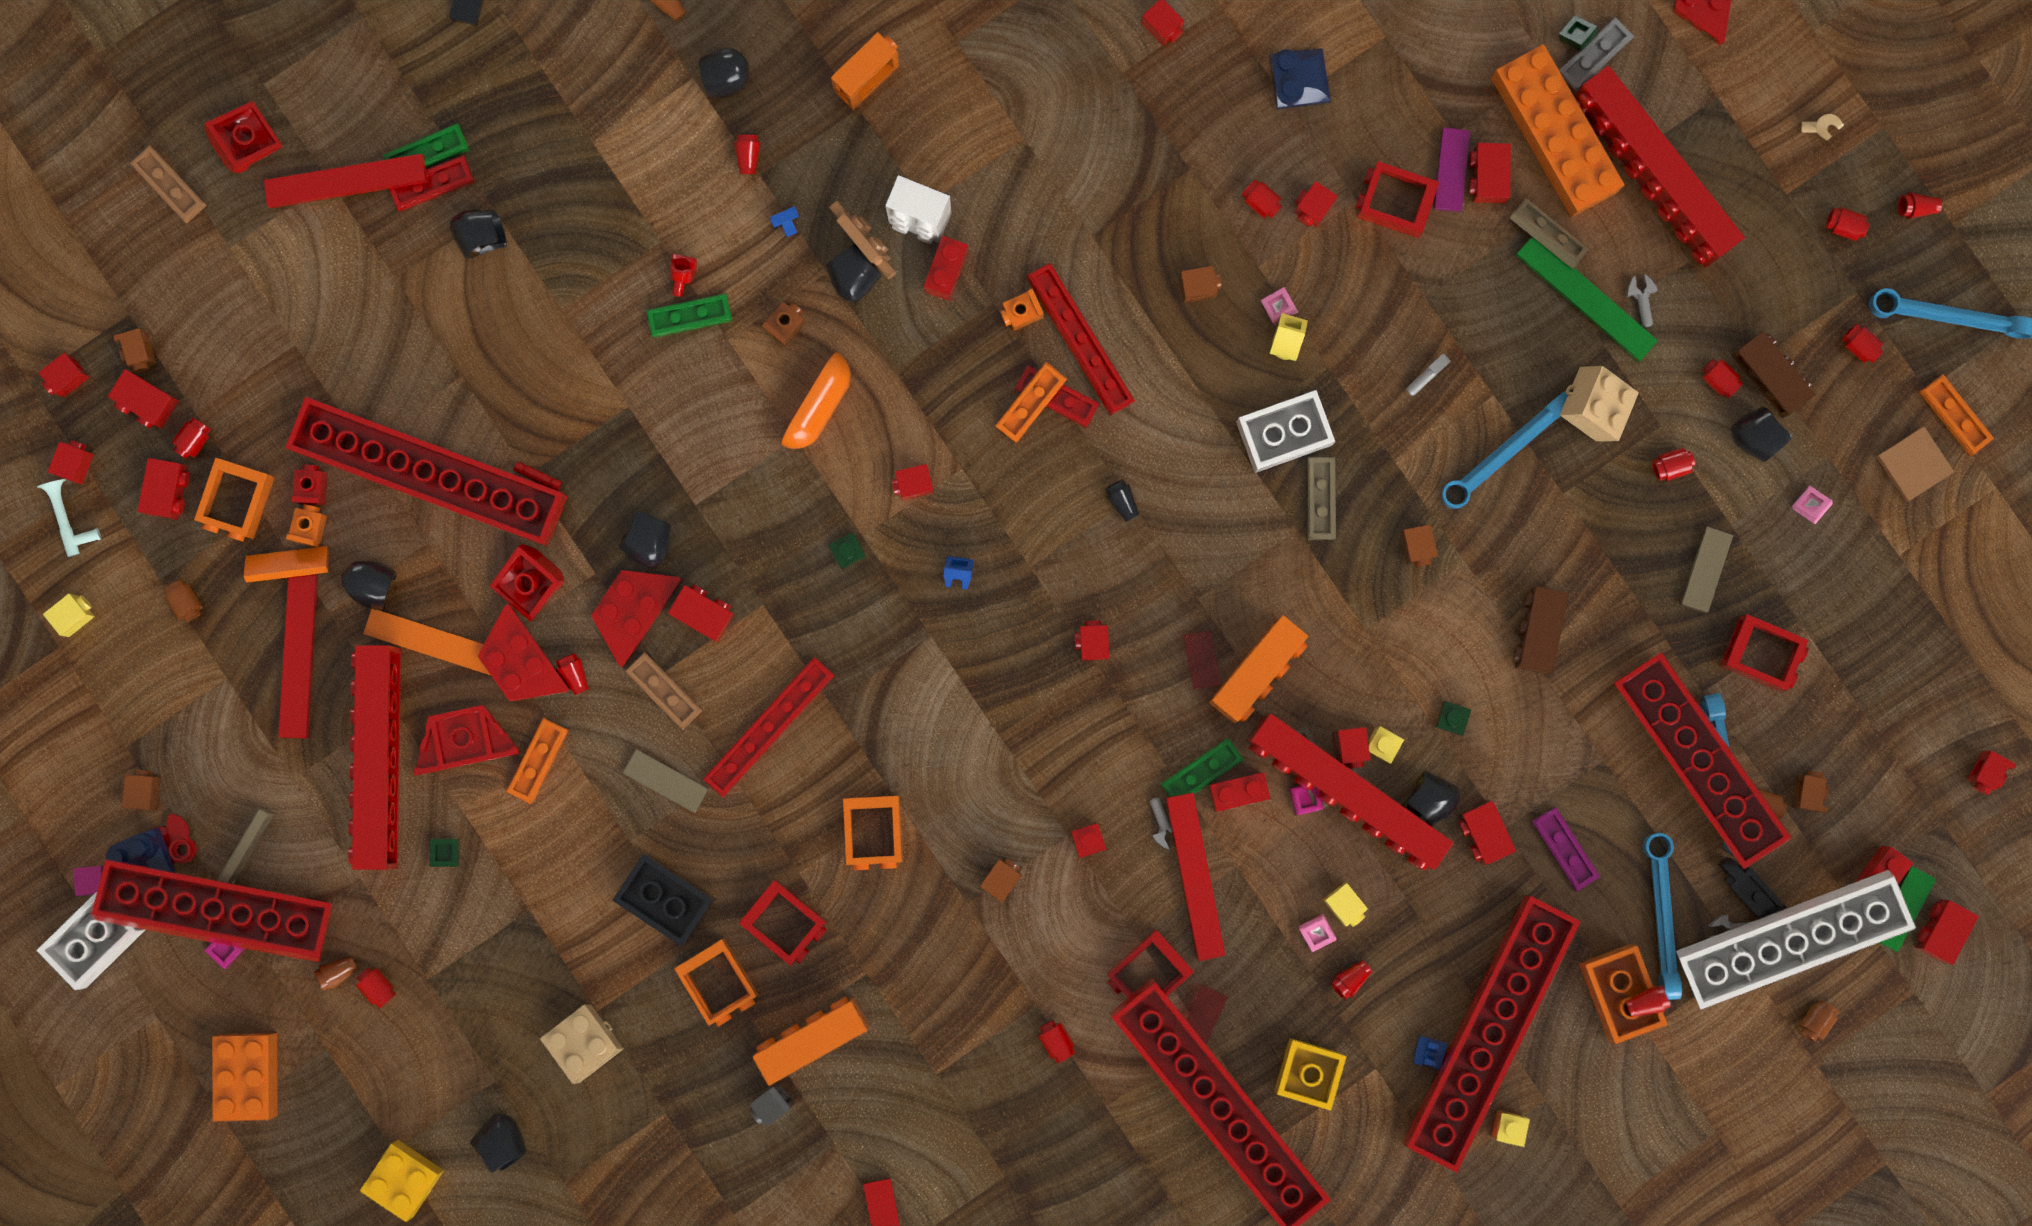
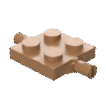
[829,201,897,280]

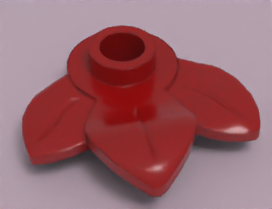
[147,814,197,864]

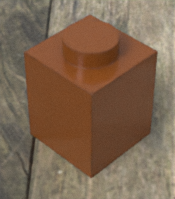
[1179,266,1222,303]
[1400,524,1438,568]
[122,770,161,810]
[980,858,1022,902]

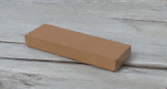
[130,145,207,223]
[625,652,703,730]

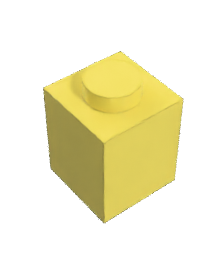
[1270,313,1308,361]
[43,593,95,637]
[1368,726,1404,764]
[1322,882,1368,927]
[1491,1110,1530,1147]

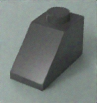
[749,1081,795,1127]

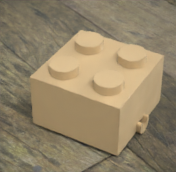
[1560,366,1639,441]
[540,1004,624,1084]

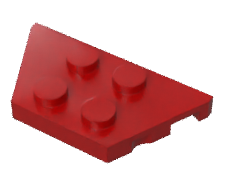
[1673,0,1731,45]
[591,570,682,668]
[478,604,570,701]
[413,705,520,776]

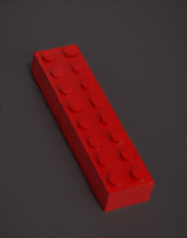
[1574,65,1745,268]
[348,646,401,870]
[1614,652,1792,869]
[1246,713,1454,871]
[91,860,333,963]

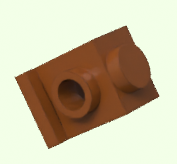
[762,302,806,347]
[113,328,157,373]
[1792,771,1829,813]

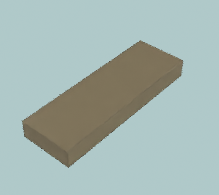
[1510,198,1589,269]
[1307,457,1336,540]
[1680,527,1733,613]
[623,749,709,813]
[217,809,275,884]

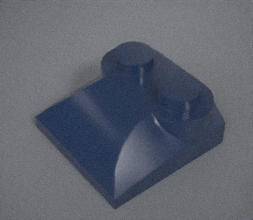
[1269,48,1331,110]
[106,828,176,873]

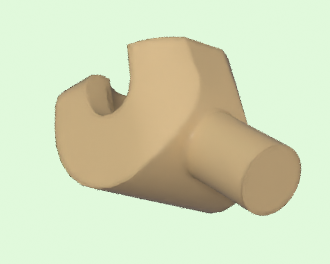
[1802,114,1844,141]

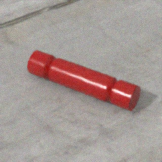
[513,461,563,491]

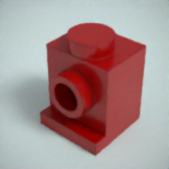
[291,465,328,506]
[1967,751,2017,795]

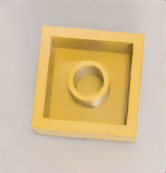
[1274,1038,1347,1110]
[360,1140,444,1222]

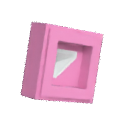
[1260,287,1298,326]
[1792,486,1833,524]
[1299,914,1337,952]

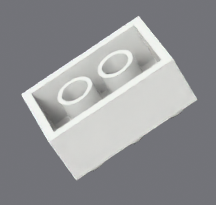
[886,175,952,244]
[1236,390,1335,473]
[37,892,145,990]

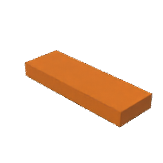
[995,361,1068,443]
[1919,374,1994,456]
[244,546,330,583]
[506,718,569,804]

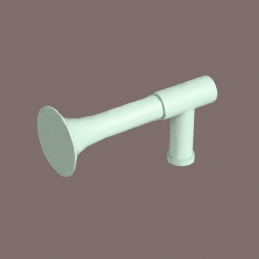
[37,479,101,557]

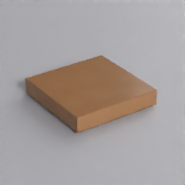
[1876,427,1954,502]

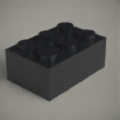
[612,853,716,947]

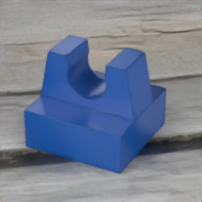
[770,206,799,237]
[943,556,974,589]
[1412,1035,1447,1070]

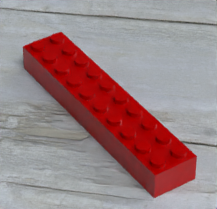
[285,397,568,547]
[1402,895,1581,1173]
[1109,978,1331,1226]

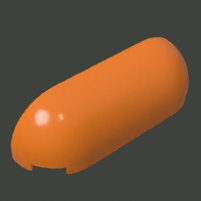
[781,352,851,449]

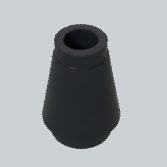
[1104,479,1139,522]

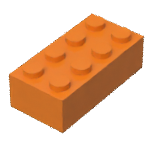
[1208,615,1309,724]
[752,996,870,1086]

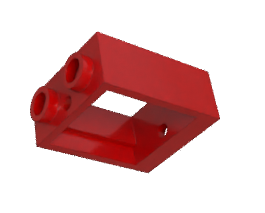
[1355,161,1440,238]
[1720,614,1809,692]
[739,880,827,966]
[1107,929,1194,998]

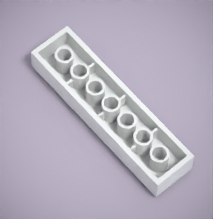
[1676,870,1915,1009]

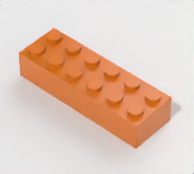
[1491,44,1625,218]

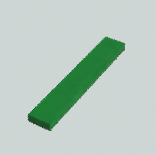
[1515,237,1658,363]

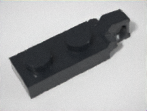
[1718,857,1787,919]

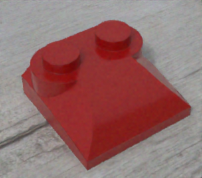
[204,101,282,173]
[490,544,564,622]

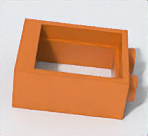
[831,32,899,110]
[194,458,275,542]
[843,796,903,870]
[674,938,759,1026]

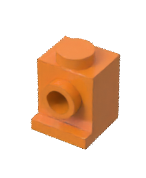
[1000,289,1044,331]
[286,504,327,547]

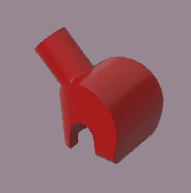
[670,254,697,297]

